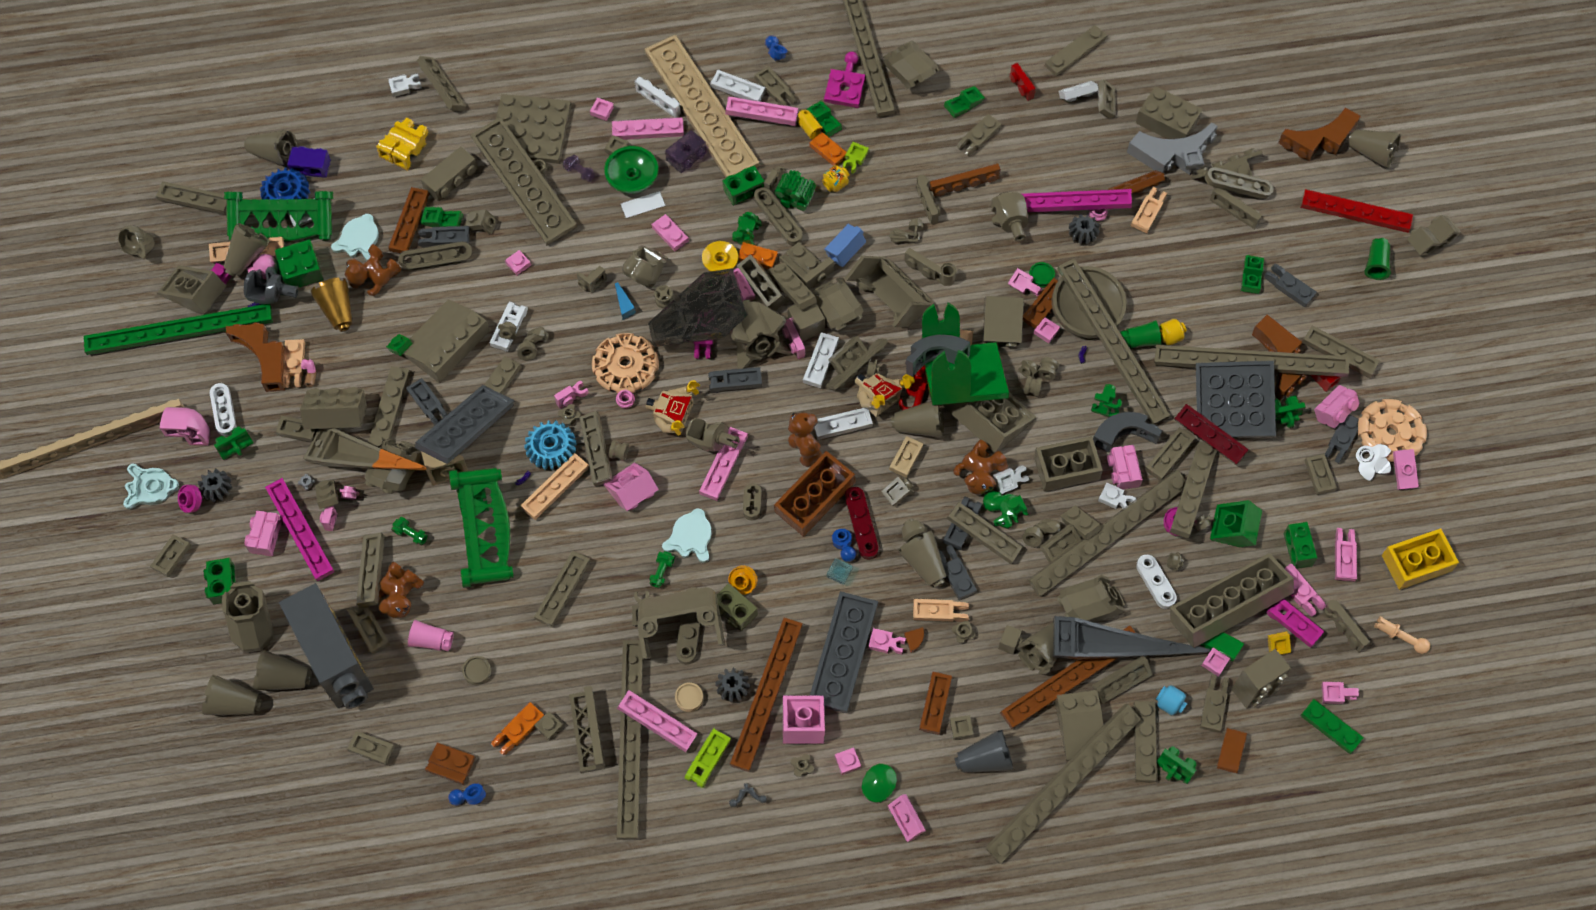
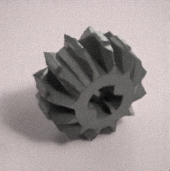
[1069,214,1100,245]
[198,468,232,503]
[715,667,750,703]

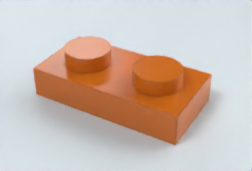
[809,132,847,166]
[738,242,778,269]

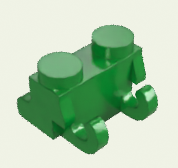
[732,212,762,245]
[1091,384,1122,417]

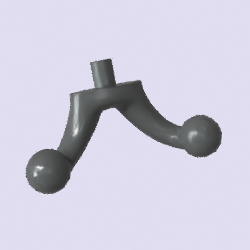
[729,783,767,807]

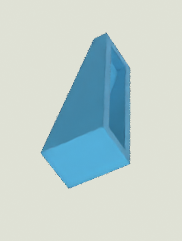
[615,282,636,320]

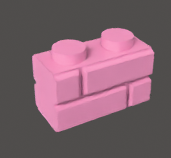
[1314,385,1360,429]
[1107,445,1142,490]
[244,511,283,556]

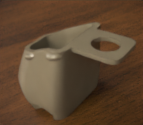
[622,245,668,288]

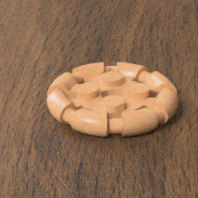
[592,333,659,394]
[1357,399,1427,462]

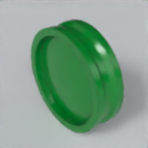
[1029,262,1055,288]

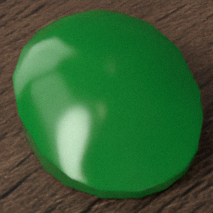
[861,764,897,803]

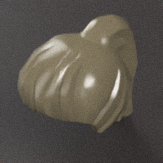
[118,225,155,259]

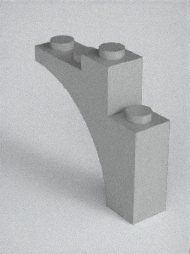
[1127,123,1218,175]

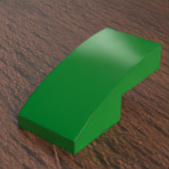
[944,86,985,118]
[807,101,842,137]
[421,207,463,227]
[1200,632,1244,662]

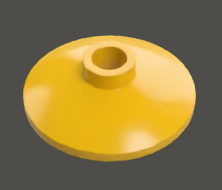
[702,241,738,274]

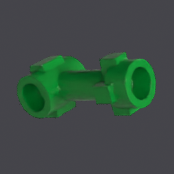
[391,517,428,545]
[649,551,675,588]

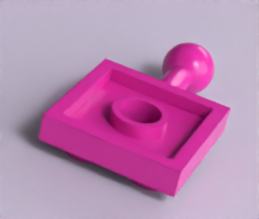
[824,52,865,108]

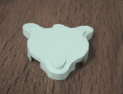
[331,214,379,261]
[123,464,179,510]
[662,508,712,563]

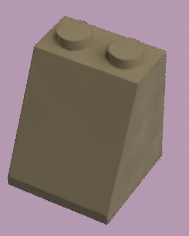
[983,296,1024,347]

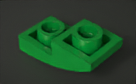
[1241,255,1264,294]

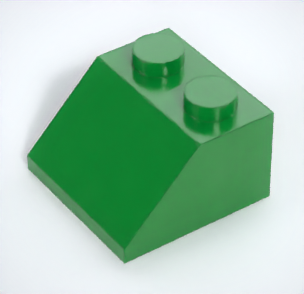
[1210,500,1262,547]

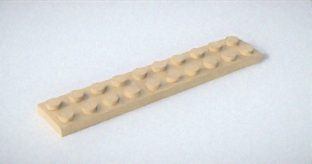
[645,35,759,177]

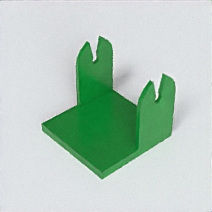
[922,302,1009,405]

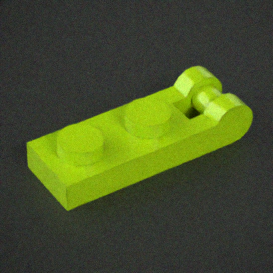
[684,728,731,788]

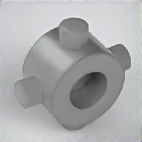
[298,474,315,490]

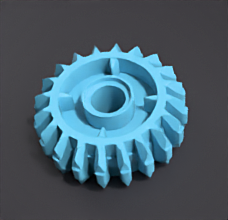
[524,420,577,470]

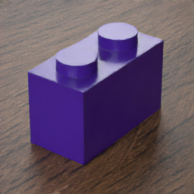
[287,146,331,178]

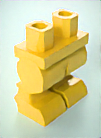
[376,117,428,171]

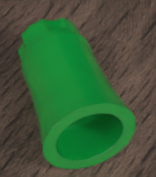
[1364,238,1391,280]
[1120,320,1161,349]

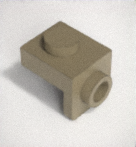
[465,209,497,234]

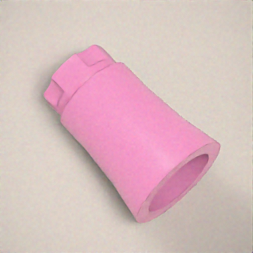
[408,620,454,651]

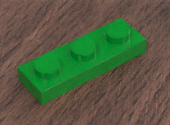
[1300,699,1364,754]

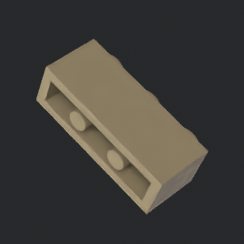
[421,146,478,202]
[737,254,788,311]

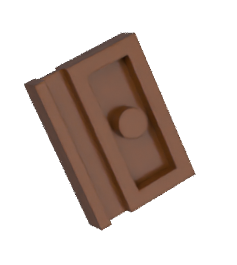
[425,743,475,785]

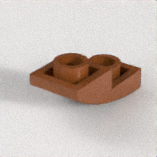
[1217,728,1247,773]

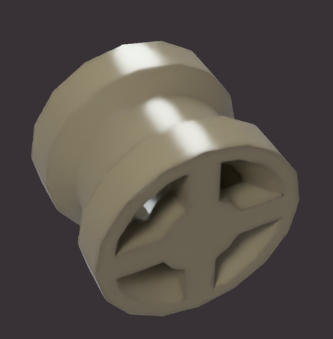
[654,285,674,308]
[1037,357,1059,380]
[1024,375,1042,397]
[609,440,629,462]

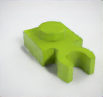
[843,142,869,174]

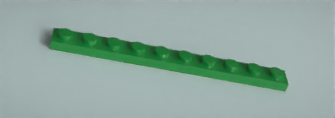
[84,304,273,355]

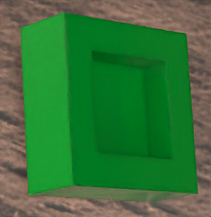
[386,334,413,356]

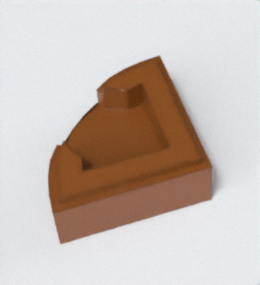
[904,627,924,653]

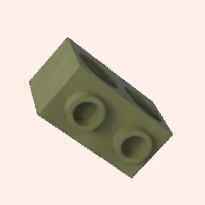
[717,583,758,631]

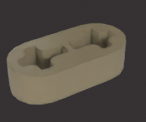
[743,483,762,521]

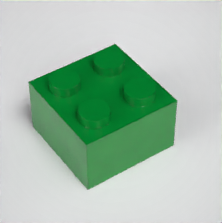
[275,239,324,288]

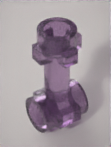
[563,155,595,182]

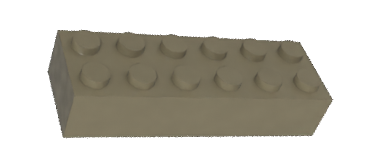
[1170,553,1294,648]

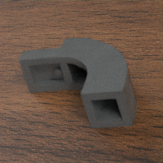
[905,335,970,377]
[1093,412,1162,453]

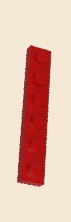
[1300,189,1413,233]

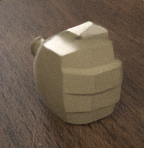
[991,192,1028,242]
[686,418,740,451]

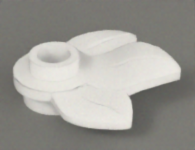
[1356,444,1391,481]

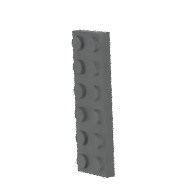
[415,385,514,464]
[810,591,878,714]

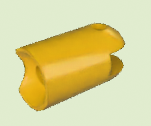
[797,110,823,140]

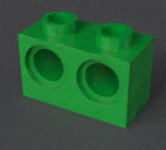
[722,166,765,206]
[1283,522,1317,569]
[203,558,236,605]

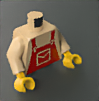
[855,373,915,417]
[646,380,700,436]

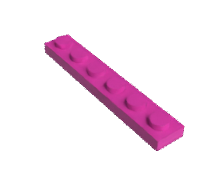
[1022,189,1132,212]
[265,478,334,582]

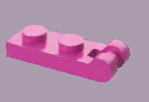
[1266,599,1325,648]

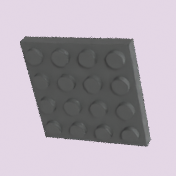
[1196,361,1276,439]

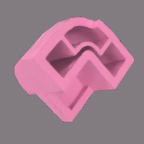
[160,407,210,446]

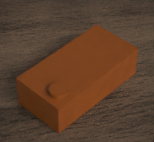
[774,451,856,537]

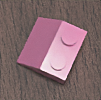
[604,462,659,511]
[782,696,825,744]

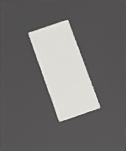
[621,191,665,218]

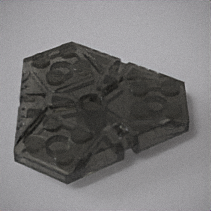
[648,268,748,347]

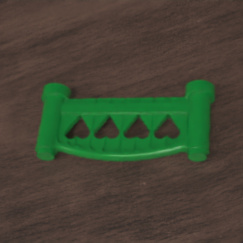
[224,191,334,242]
[449,468,514,588]

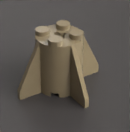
[729,300,792,369]

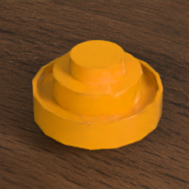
[728,565,758,595]

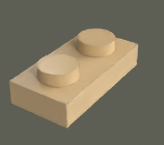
[889,436,924,478]

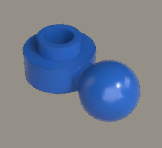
[765,35,787,60]
[832,529,856,562]
[448,783,486,806]

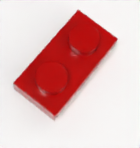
[1009,63,1036,101]

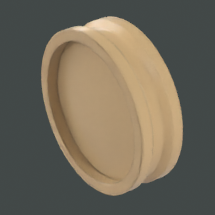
[675,683,704,712]

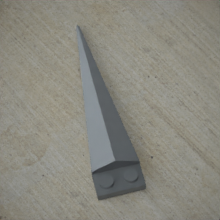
[1053,616,1211,660]

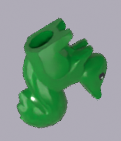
[983,491,1029,529]

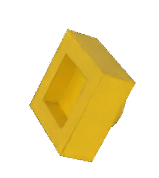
[1267,631,1291,655]

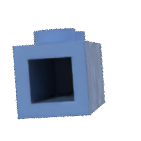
[825,224,866,267]

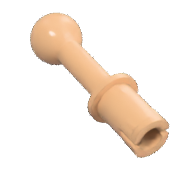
[1374,616,1430,654]

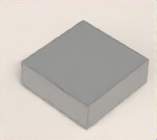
[1181,149,1204,170]

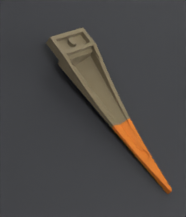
[303,428,426,470]

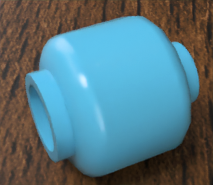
[1156,685,1188,716]

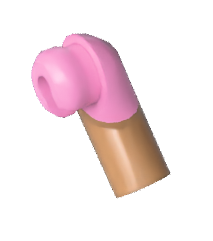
[301,359,317,387]

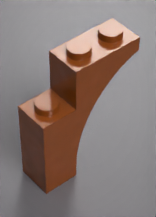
[1278,107,1361,161]
[1252,315,1307,401]
[226,323,285,392]

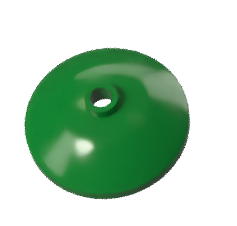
[604,146,658,194]

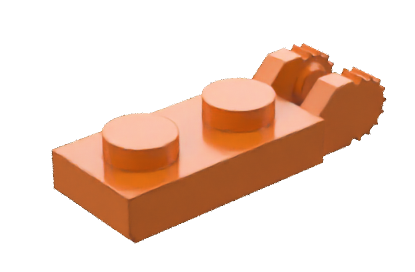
[491,702,544,756]

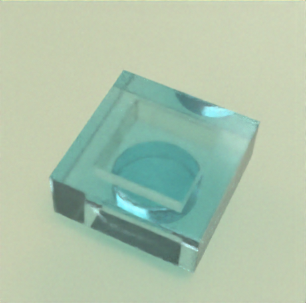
[827,558,853,585]

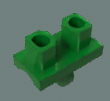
[1275,396,1306,428]
[214,426,254,460]
[1157,746,1197,784]

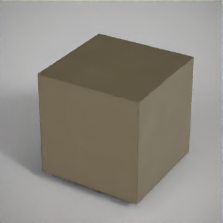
[787,303,825,342]

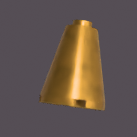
[311,278,352,332]

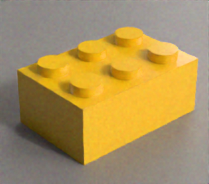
[1381,528,1459,590]

